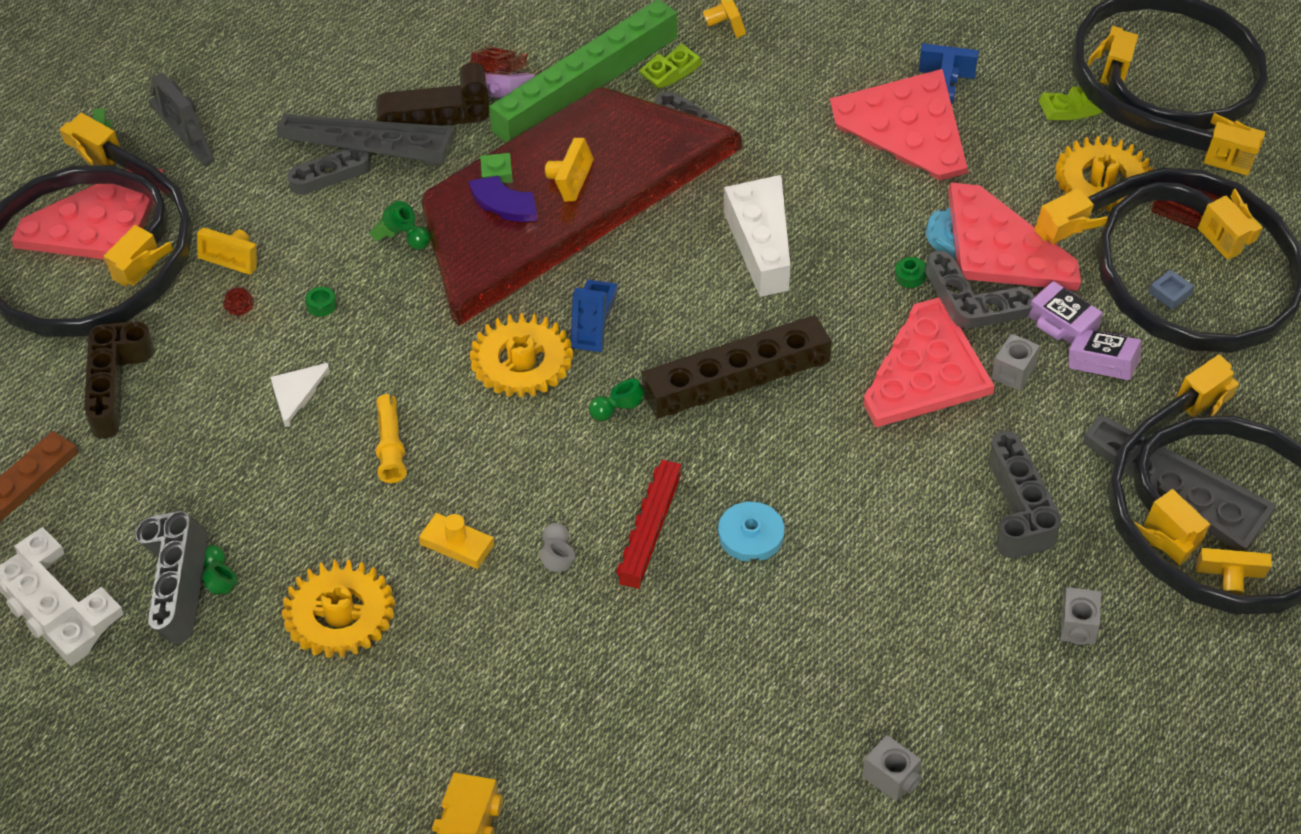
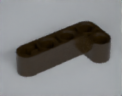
[376,62,489,126]
[84,321,154,439]

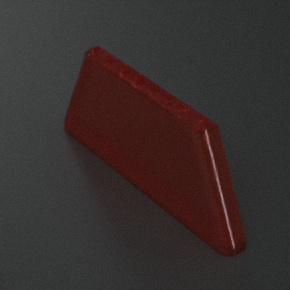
[421,87,742,326]

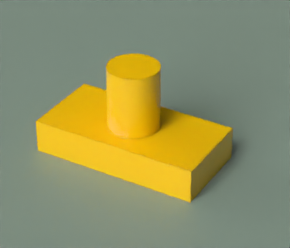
[702,0,746,38]
[545,138,594,202]
[197,227,257,275]
[419,513,494,569]
[1196,548,1271,596]

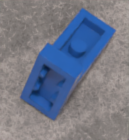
[919,43,979,104]
[571,280,618,352]

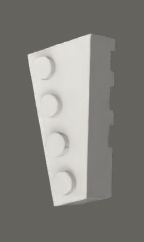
[724,175,790,297]

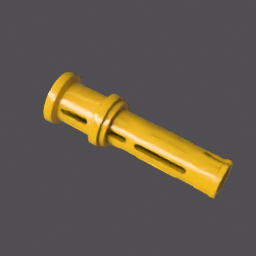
[376,394,407,483]

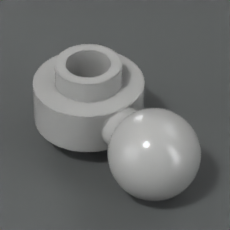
[539,523,575,572]

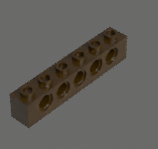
[642,315,832,419]

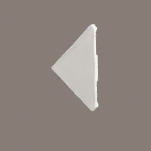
[270,363,330,427]

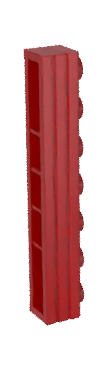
[617,459,681,589]

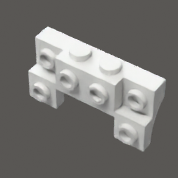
[0,527,124,666]

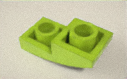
[639,43,702,89]
[1038,86,1103,120]

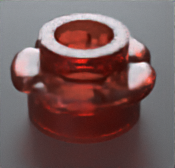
[223,287,254,316]

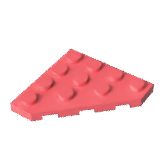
[830,69,969,180]
[11,169,164,259]
[948,182,1081,291]
[863,297,995,428]

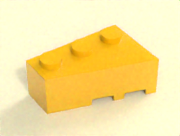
[432,773,503,834]

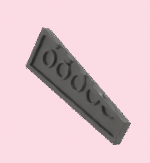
[277,114,454,165]
[1083,414,1277,552]

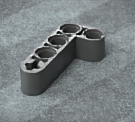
[988,431,1061,558]
[135,511,208,644]

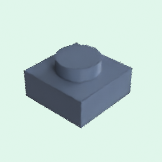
[1149,269,1194,310]

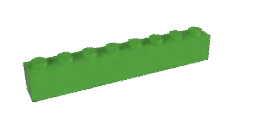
[489,0,677,145]

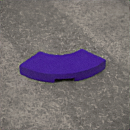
[469,176,538,222]

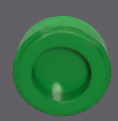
[305,287,337,317]

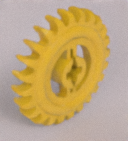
[1055,136,1153,212]
[470,312,573,398]
[282,559,395,658]

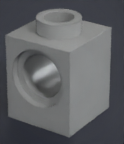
[991,333,1040,391]
[1060,587,1101,645]
[862,735,922,802]

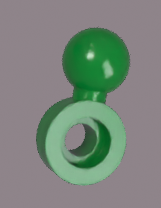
[383,201,431,250]
[895,257,945,288]
[589,378,645,421]
[202,545,238,595]

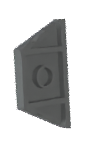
[149,72,214,166]

